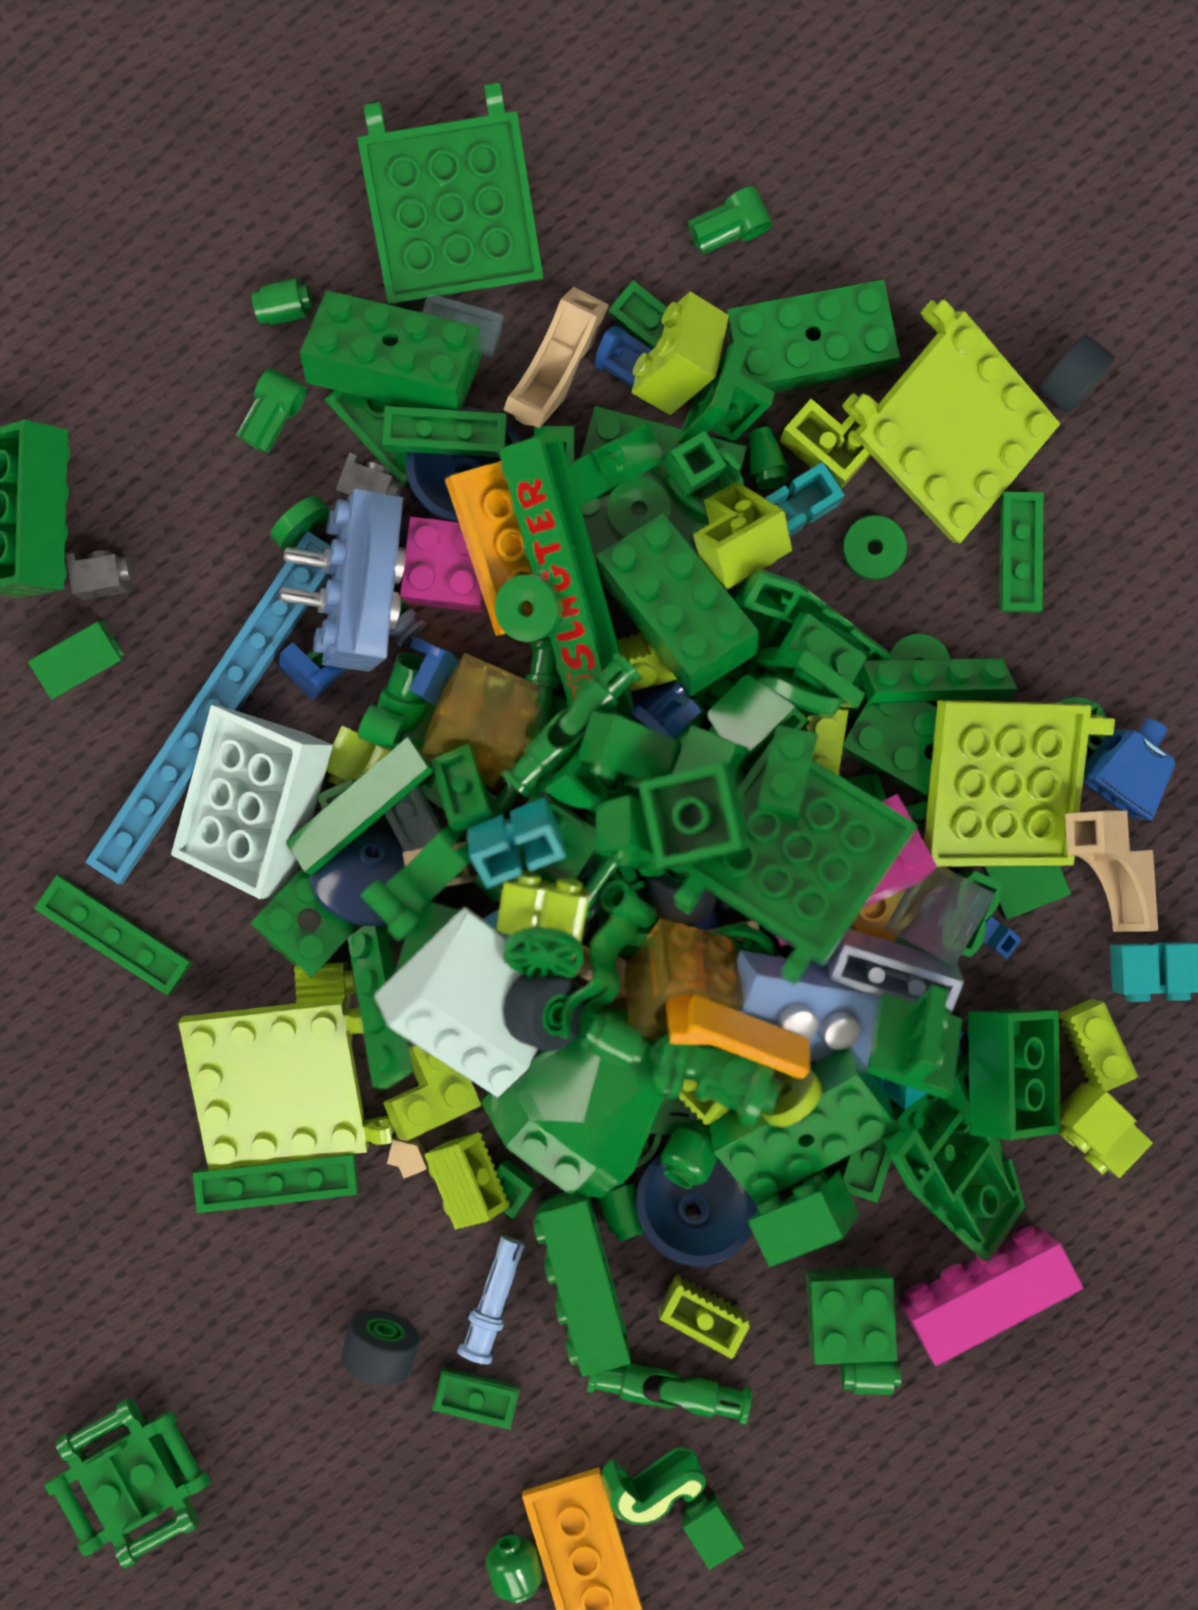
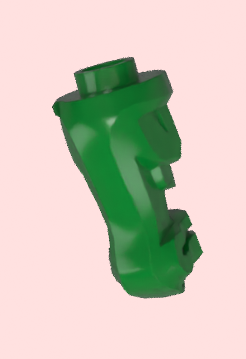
[649,1033,782,1128]

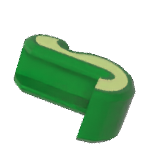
[601,1447,706,1525]

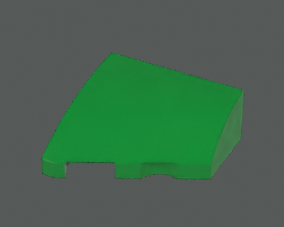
[544,740,637,809]

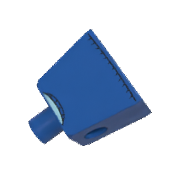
[1083,718,1175,821]

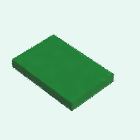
[324,390,409,488]

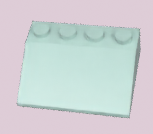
[171,705,333,899]
[374,907,538,1097]

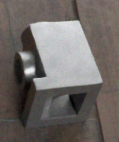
[336,453,402,500]
[66,550,134,600]

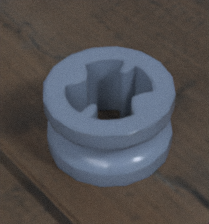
[389,609,426,648]

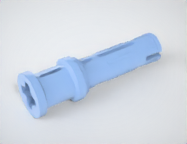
[457,1236,525,1364]

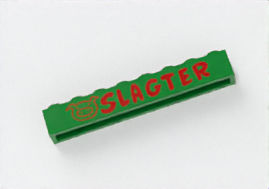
[498,433,634,728]

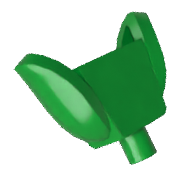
[707,674,842,788]

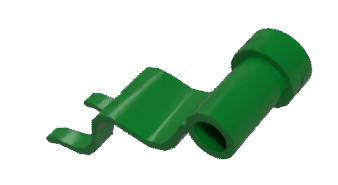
[360,818,508,942]
[560,880,657,1050]

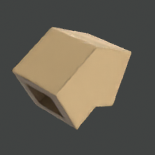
[387,1135,428,1178]

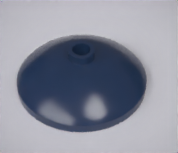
[406,407,521,522]
[309,824,422,926]
[636,1154,757,1266]

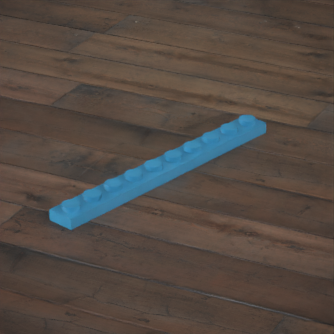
[85,531,331,884]

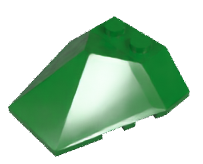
[693,569,890,718]
[481,1011,664,1198]
[882,1054,1025,1261]

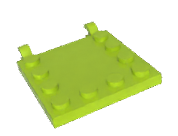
[842,299,1060,544]
[924,700,1115,866]
[179,998,395,1170]

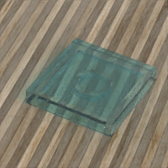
[885,866,995,967]

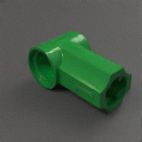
[688,186,773,255]
[236,368,307,454]

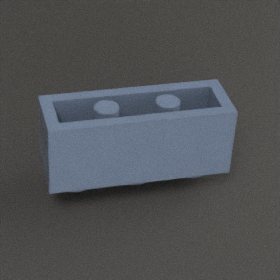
[827,928,964,1014]

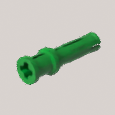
[521,641,561,758]

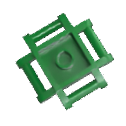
[465,768,619,922]
[44,1397,212,1569]

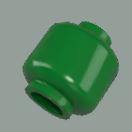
[660,1124,719,1189]
[485,1535,543,1603]

